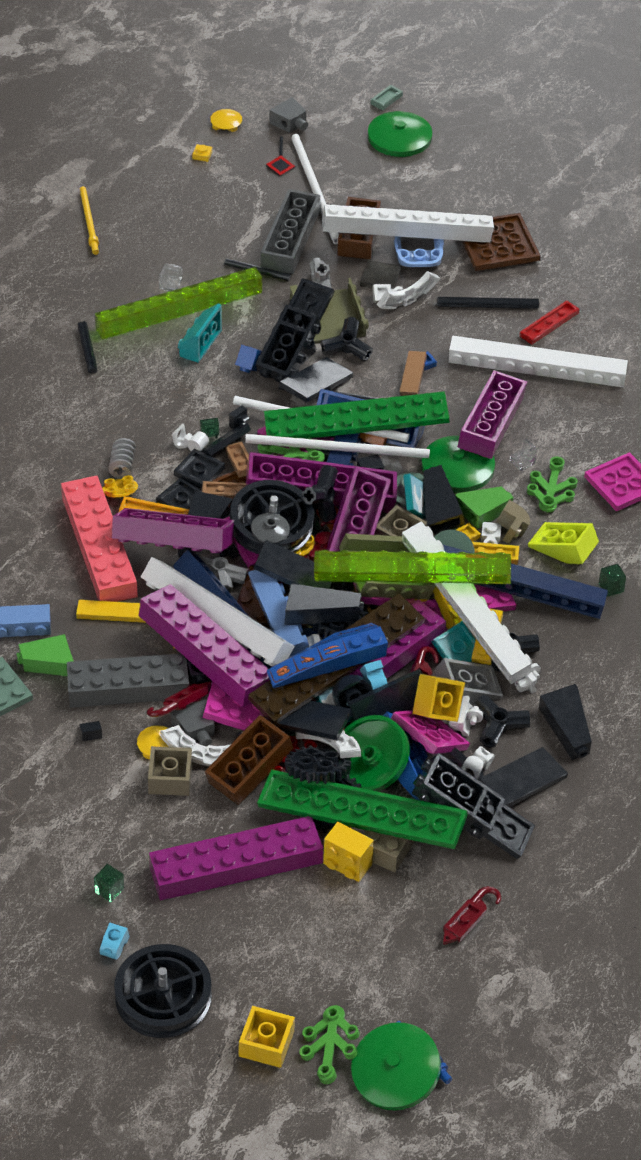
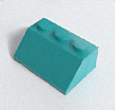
[178,303,222,363]

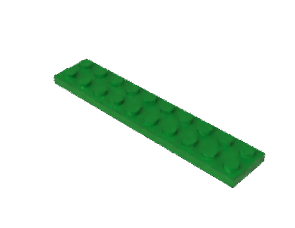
[264,391,450,439]
[257,769,468,849]

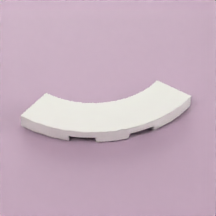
[377,271,440,309]
[160,725,231,766]
[296,730,361,758]

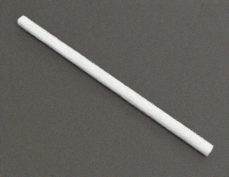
[291,134,339,244]
[233,396,409,443]
[245,434,430,459]

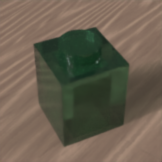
[599,564,626,597]
[94,864,125,902]

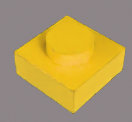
[192,144,213,162]

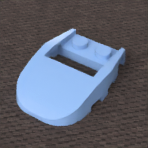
[394,236,444,267]

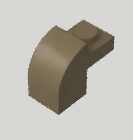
[496,500,530,544]

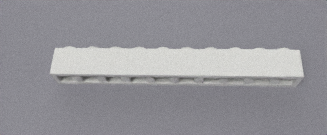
[322,205,494,243]
[448,336,628,388]
[402,521,532,684]
[141,557,295,667]

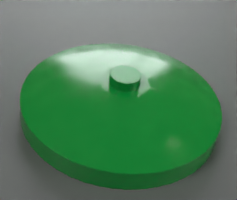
[368,111,432,157]
[422,435,495,493]
[336,715,410,792]
[351,1022,441,1111]

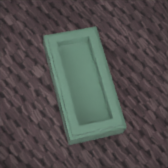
[370,85,403,110]

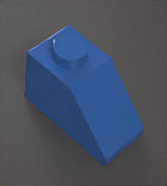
[235,344,262,373]

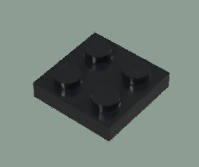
[174,449,225,489]

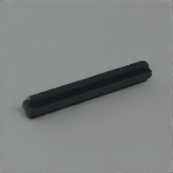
[78,321,98,373]

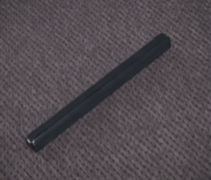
[437,296,540,309]

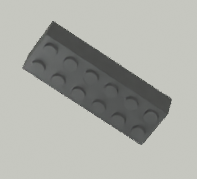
[261,189,320,274]
[67,654,189,708]

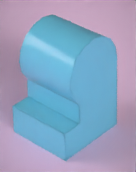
[360,660,387,690]
[100,923,130,960]

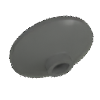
[251,513,290,544]

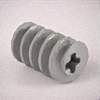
[108,438,136,479]

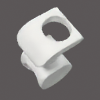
[172,424,209,451]
[462,746,495,780]

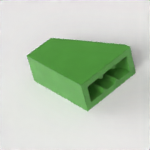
[455,486,513,529]
[16,634,73,676]

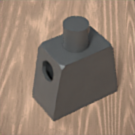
[269,97,308,132]
[171,699,215,746]

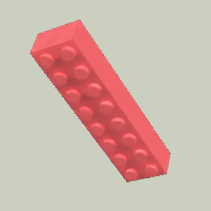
[61,476,138,602]

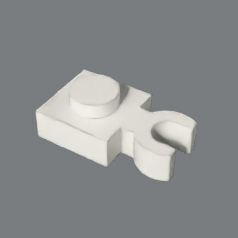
[372,284,403,303]
[481,522,501,544]

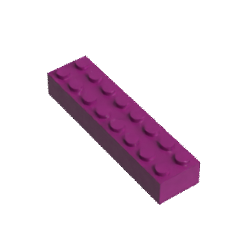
[246,452,397,513]
[138,584,270,708]
[149,816,323,901]

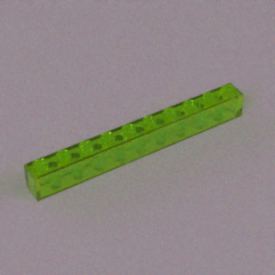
[95,267,262,340]
[314,550,511,584]

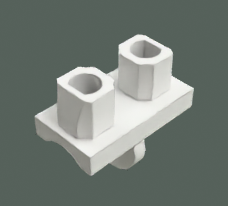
[515,663,541,694]
[449,696,483,736]

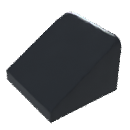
[79,721,102,741]

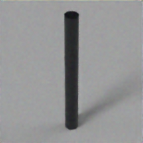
[224,258,291,281]

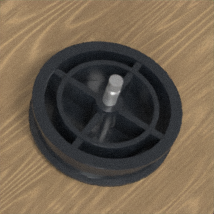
[230,480,314,555]
[114,944,212,1038]

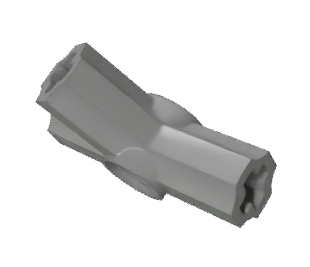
[309,258,331,288]
[200,556,250,593]

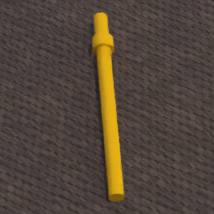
[80,186,99,255]

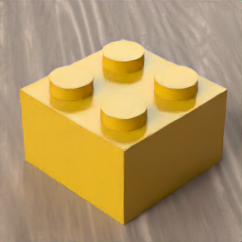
[412,674,465,722]
[323,822,374,882]
[239,1006,295,1068]

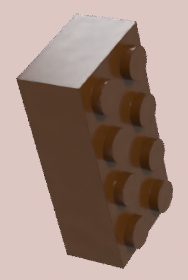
[337,197,381,259]
[205,715,293,805]

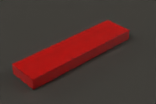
[519,300,580,345]

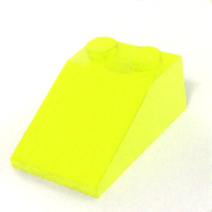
[528,522,599,565]

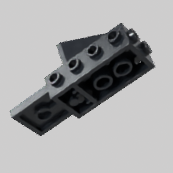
[256,278,335,383]
[412,753,535,859]

